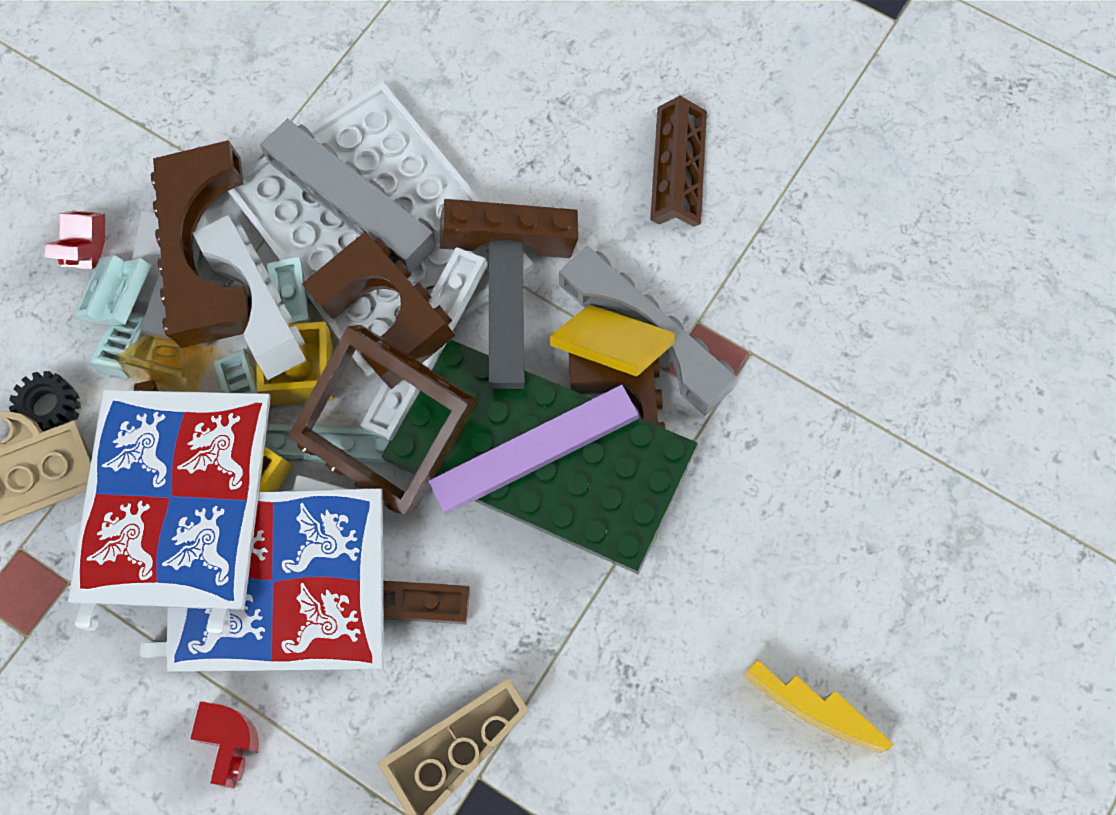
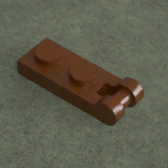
[383,580,470,625]

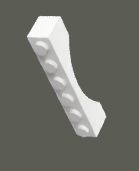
[192,215,306,380]

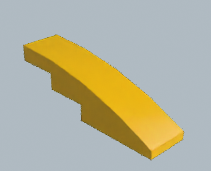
[743,659,894,753]

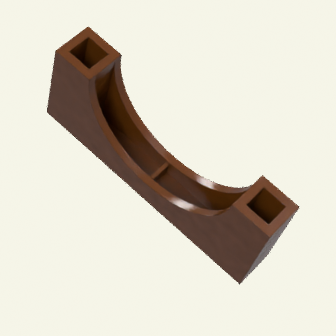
[151,140,252,348]

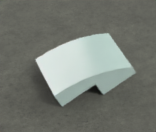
[73,255,151,325]
[240,256,311,324]

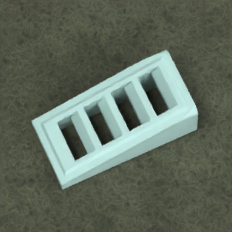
[90,312,145,379]
[213,349,258,394]

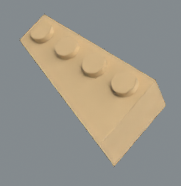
[377,678,529,815]

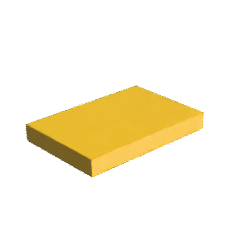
[550,304,675,377]

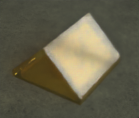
[117,334,213,392]

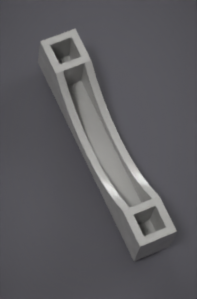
[559,245,737,416]

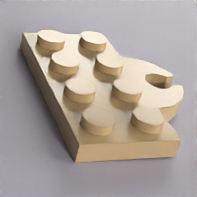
[0,411,92,525]

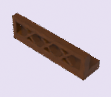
[650,95,707,227]

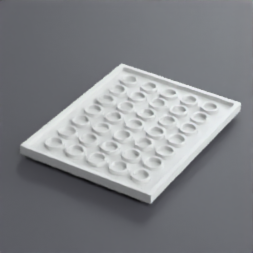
[227,82,534,381]

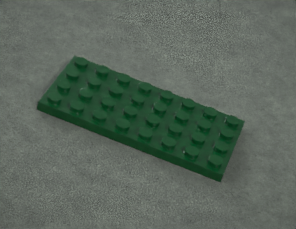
[381,340,698,575]

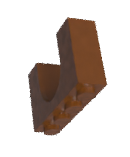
[302,231,455,390]
[568,352,665,429]

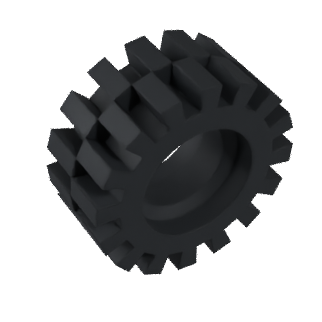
[9,371,81,432]

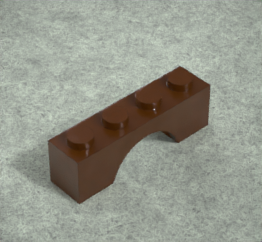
[440,199,579,258]

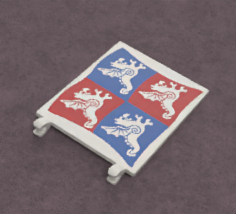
[68,390,271,637]
[140,489,384,672]

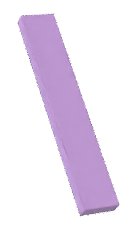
[429,385,639,515]

